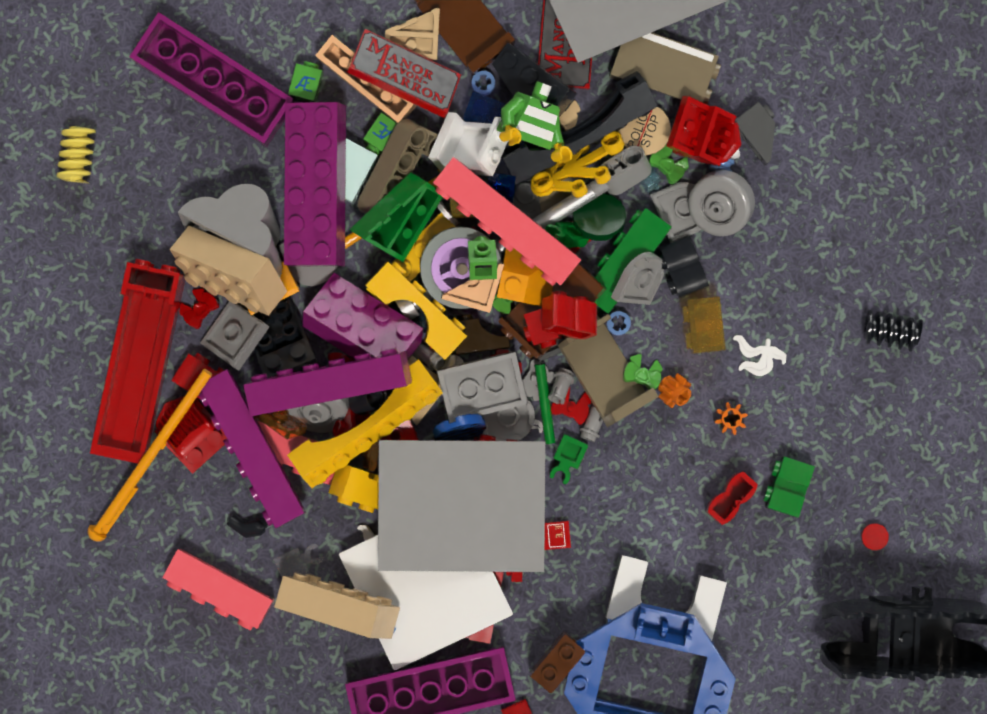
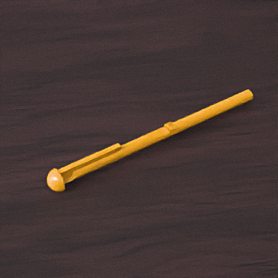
[88,369,212,542]

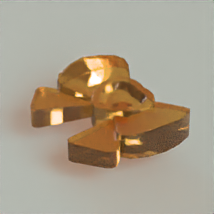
[361,440,379,471]

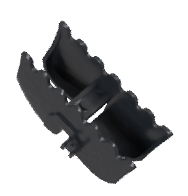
[820,587,987,681]

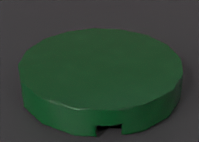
[573,193,626,241]

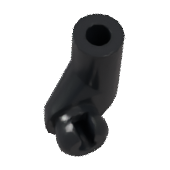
[227,514,268,538]

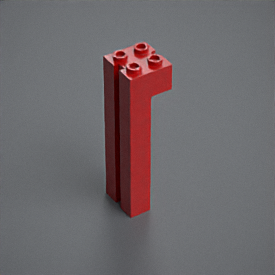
[90,259,185,464]

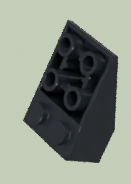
[253,296,321,378]

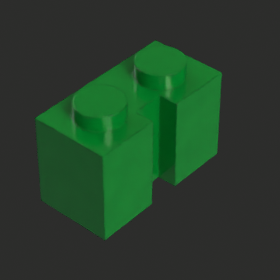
[763,456,815,518]

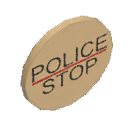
[618,107,671,156]

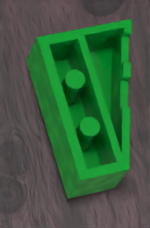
[349,172,443,262]

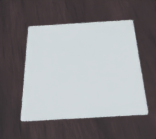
[339,535,513,670]

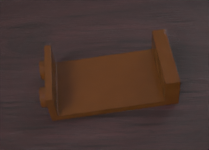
[414,0,515,76]
[498,263,606,359]

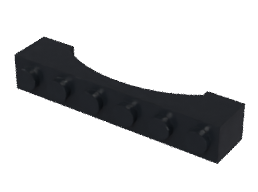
[501,71,658,184]

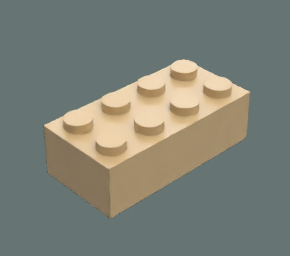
[170,226,287,316]
[274,573,400,639]

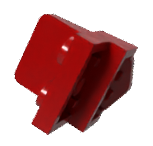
[666,96,741,166]
[154,396,227,474]

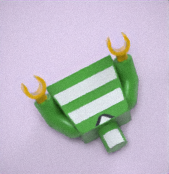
[497,81,573,163]

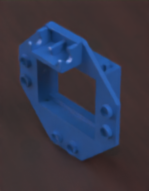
[564,603,736,714]

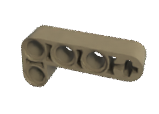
[358,119,438,214]

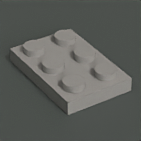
[436,351,527,423]

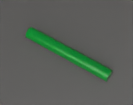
[535,363,556,444]

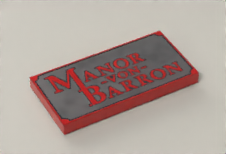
[538,0,592,90]
[347,29,461,118]

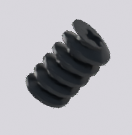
[864,310,923,352]

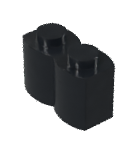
[657,236,709,299]

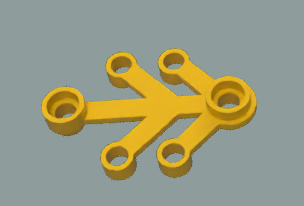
[531,131,625,198]

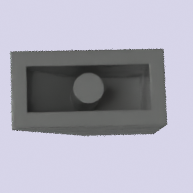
[735,102,775,166]

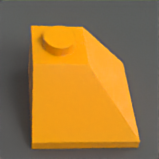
[496,248,553,307]

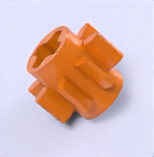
[658,373,691,408]
[714,402,748,435]

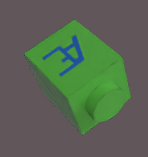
[288,61,324,103]
[363,113,398,157]

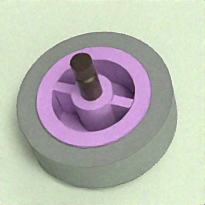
[420,227,502,309]

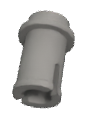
[412,342,446,371]
[548,368,575,404]
[579,406,603,442]

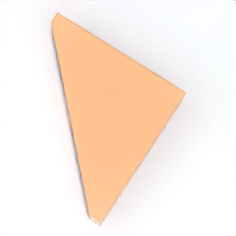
[441,263,504,313]

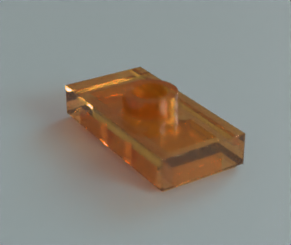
[255,410,308,439]

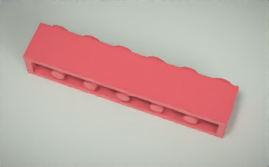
[433,157,582,286]

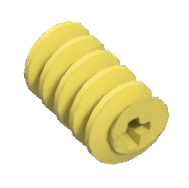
[56,126,96,183]

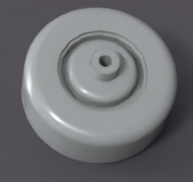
[688,170,755,236]
[286,397,350,433]

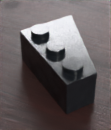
[492,43,577,118]

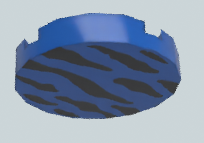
[432,414,486,441]

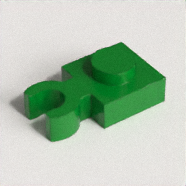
[545,222,589,248]
[550,434,588,485]

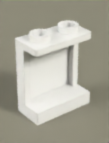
[428,112,509,176]

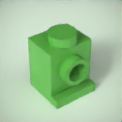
[468,236,497,280]

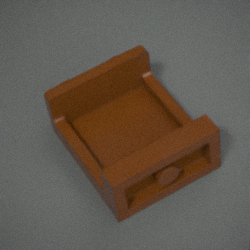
[530,631,585,693]

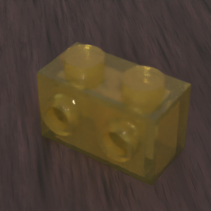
[682,296,726,355]

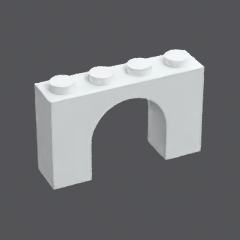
[605,555,727,641]

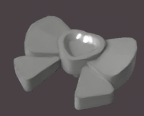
[522,360,555,401]

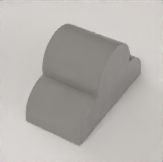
[178,184,283,277]

